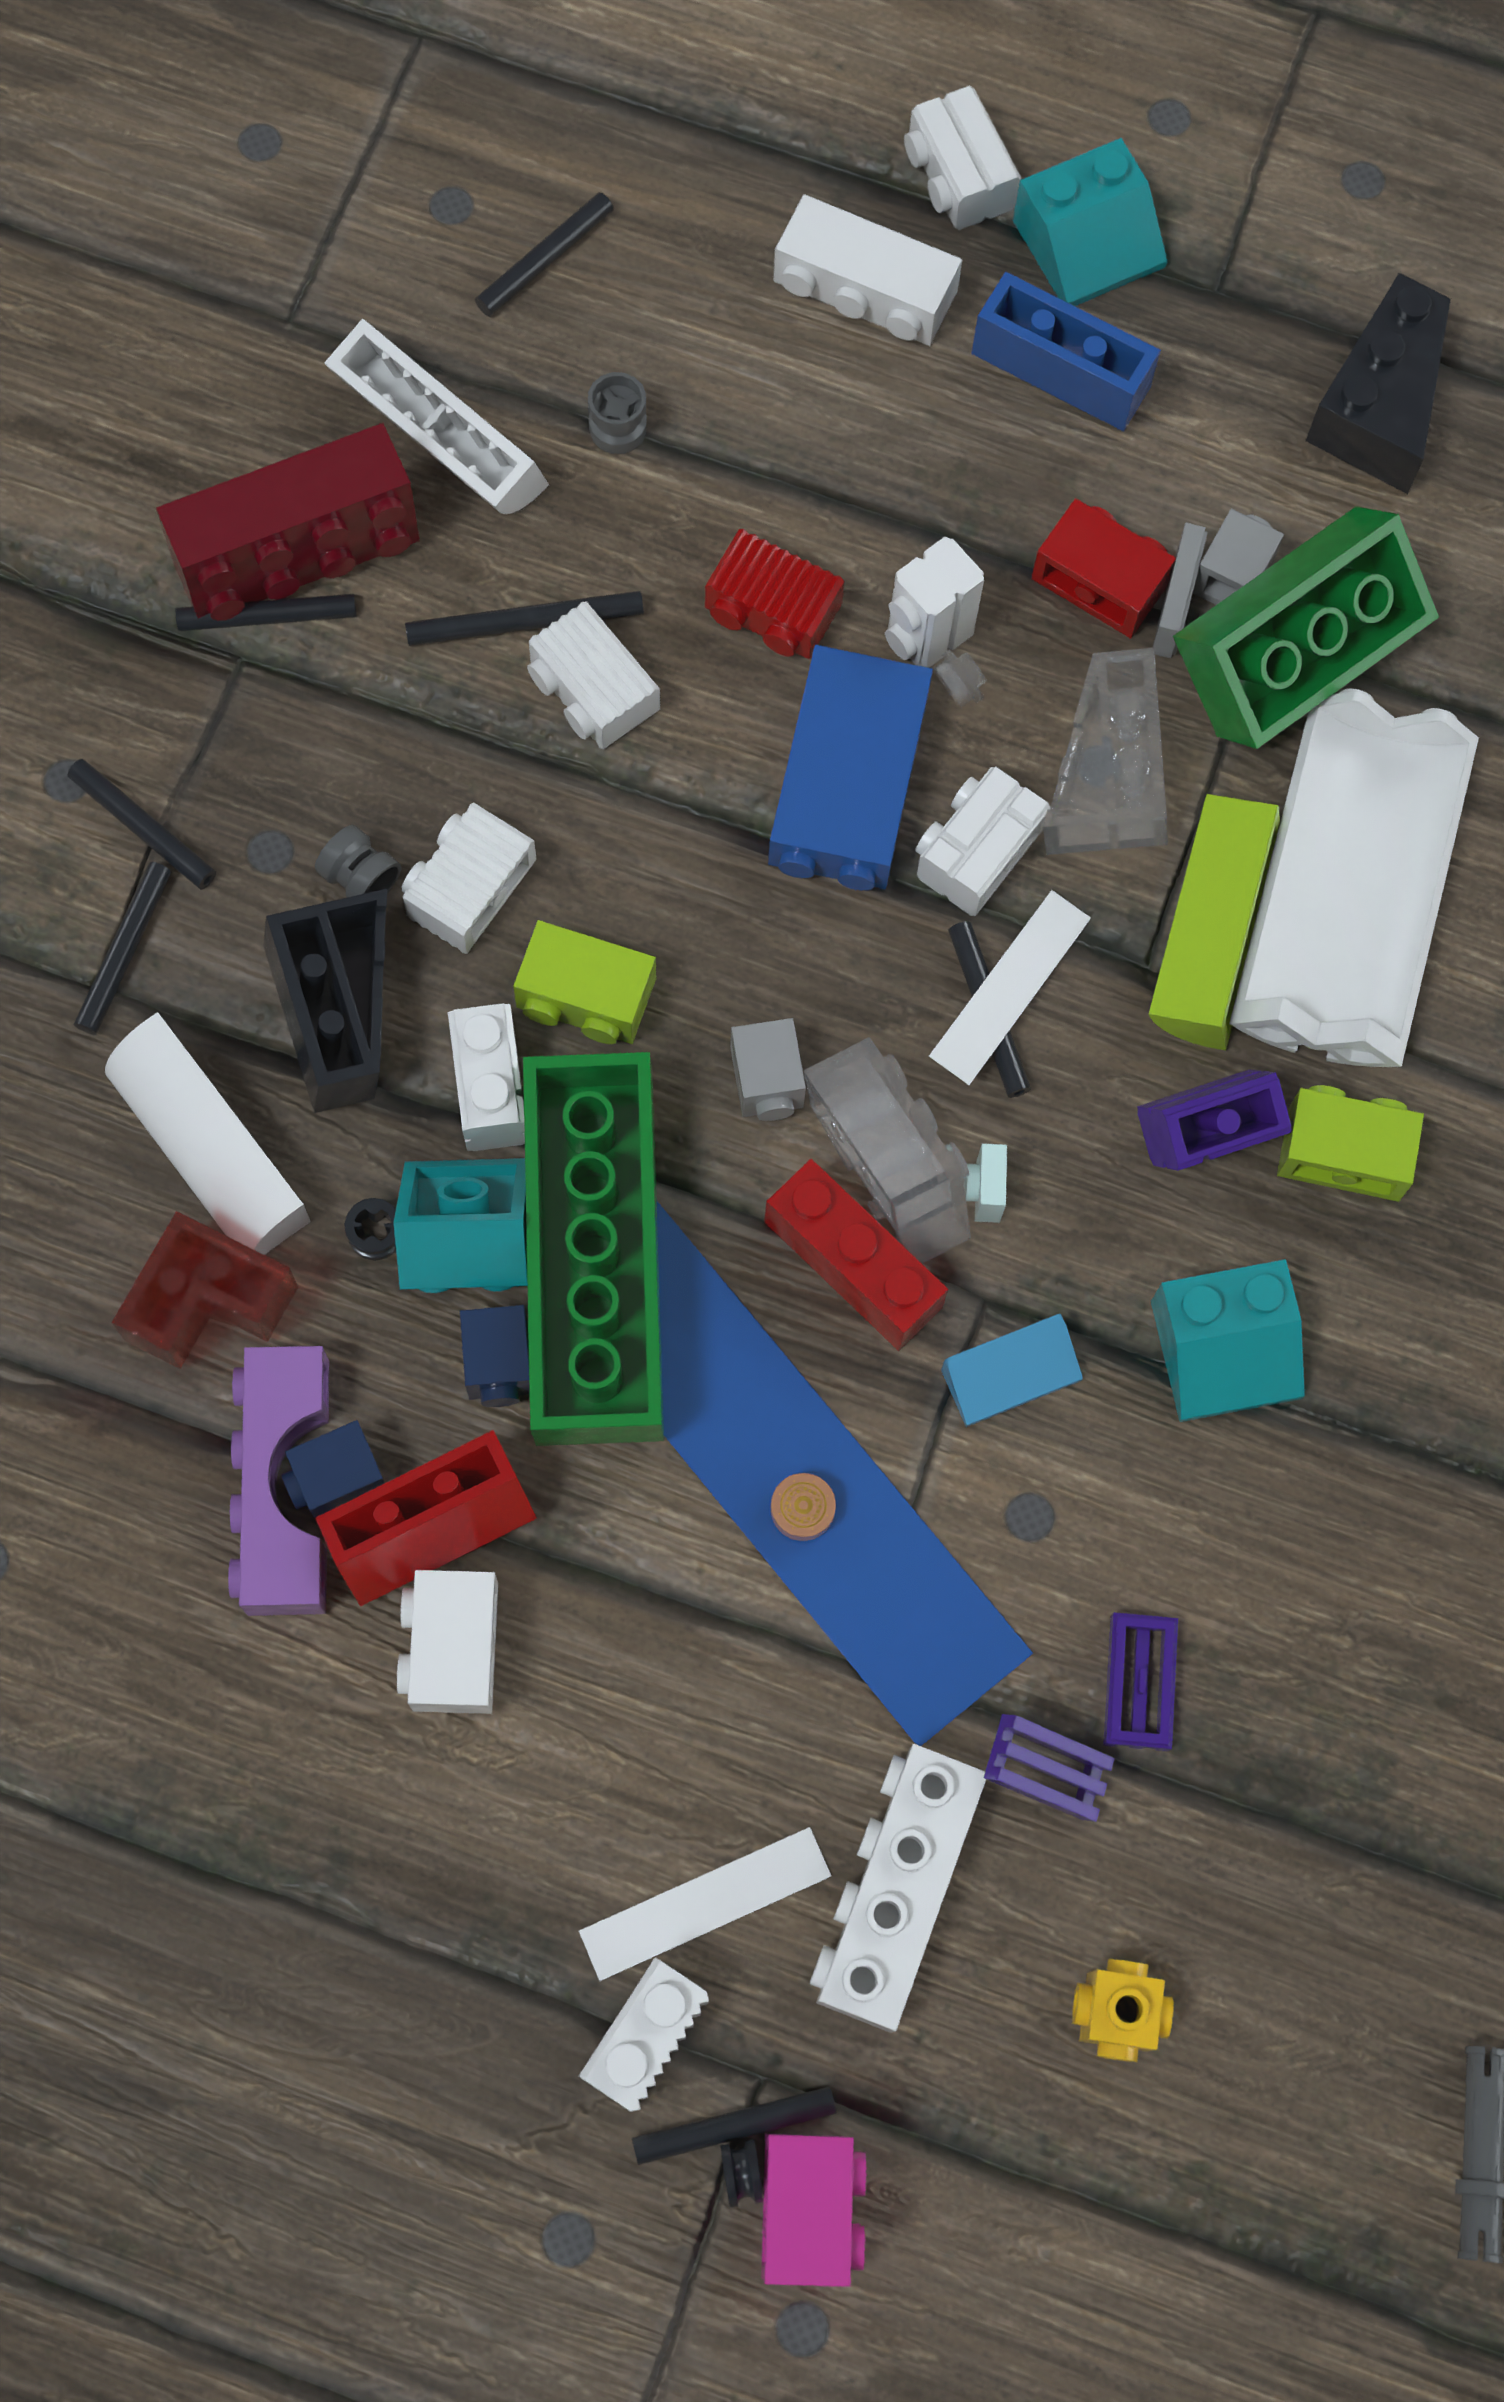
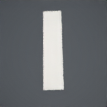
[929,890,1091,1085]
[579,1827,831,1981]

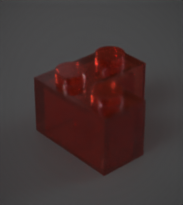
[111,1211,299,1369]

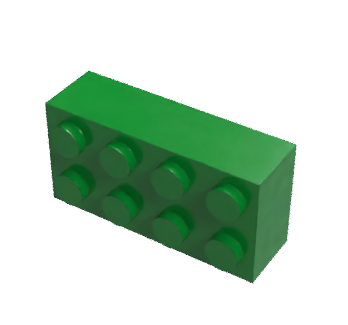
[1173,506,1439,749]

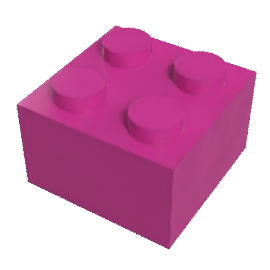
[761,2134,866,2287]

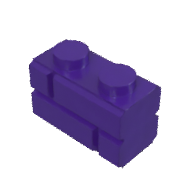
[1137,1069,1292,1171]

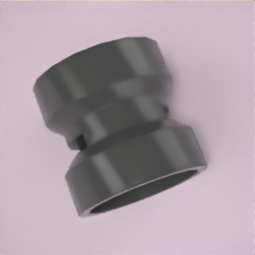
[588,372,647,454]
[315,825,402,898]

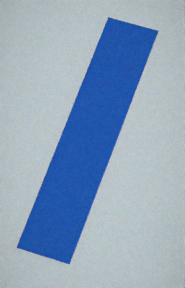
[657,1201,1033,1746]

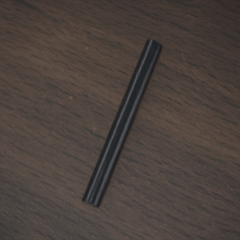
[405,591,644,646]

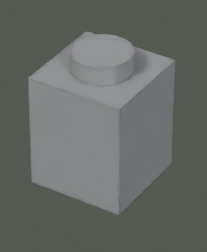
[1193,508,1284,605]
[730,1018,806,1121]

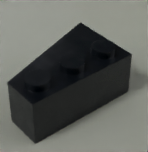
[1305,272,1451,495]
[263,889,387,1113]

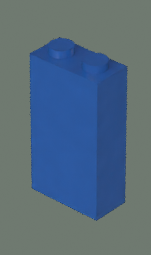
[768,645,933,891]

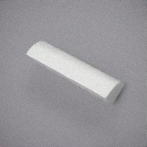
[325,319,549,514]
[105,1012,311,1265]

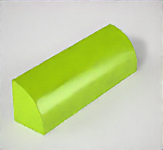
[1149,794,1280,1051]

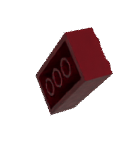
[156,423,420,621]

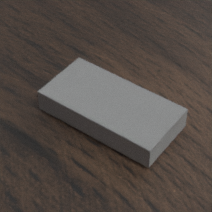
[1151,523,1208,658]

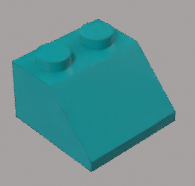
[1013,138,1167,306]
[394,1158,528,1293]
[1151,1259,1305,1422]

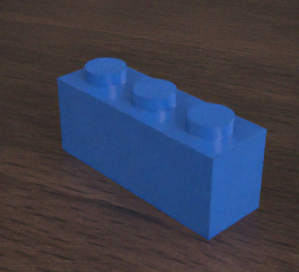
[971,271,1161,432]

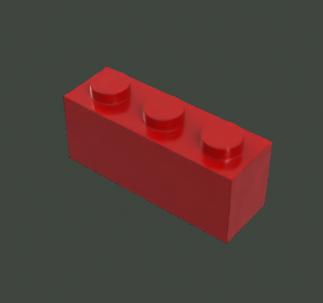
[764,1159,949,1351]
[316,1430,537,1607]

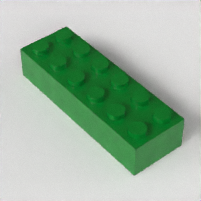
[523,1052,664,1446]

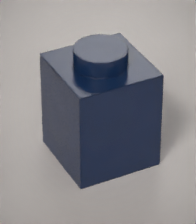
[460,1305,530,1407]
[281,1420,385,1521]

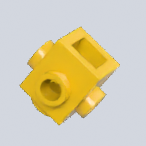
[1072,1959,1173,2063]

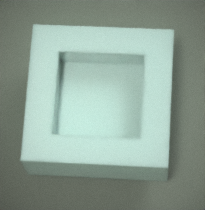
[964,1144,1007,1223]

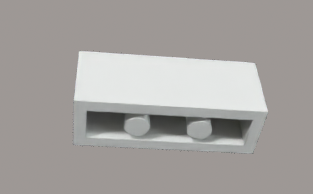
[774,194,962,346]

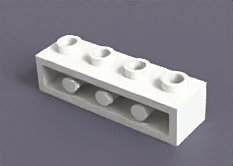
[810,1744,986,2033]

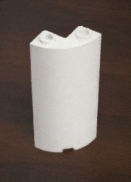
[1230,689,1479,1067]

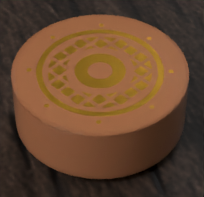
[771,1473,836,1541]

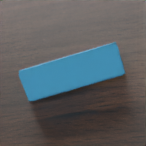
[941,1314,1083,1427]

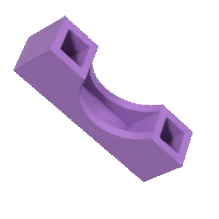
[228,1346,329,1616]

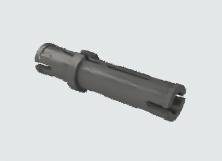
[1455,2046,1504,2264]

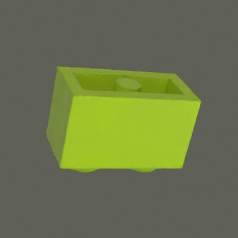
[513,920,656,1045]
[1277,1085,1424,1202]

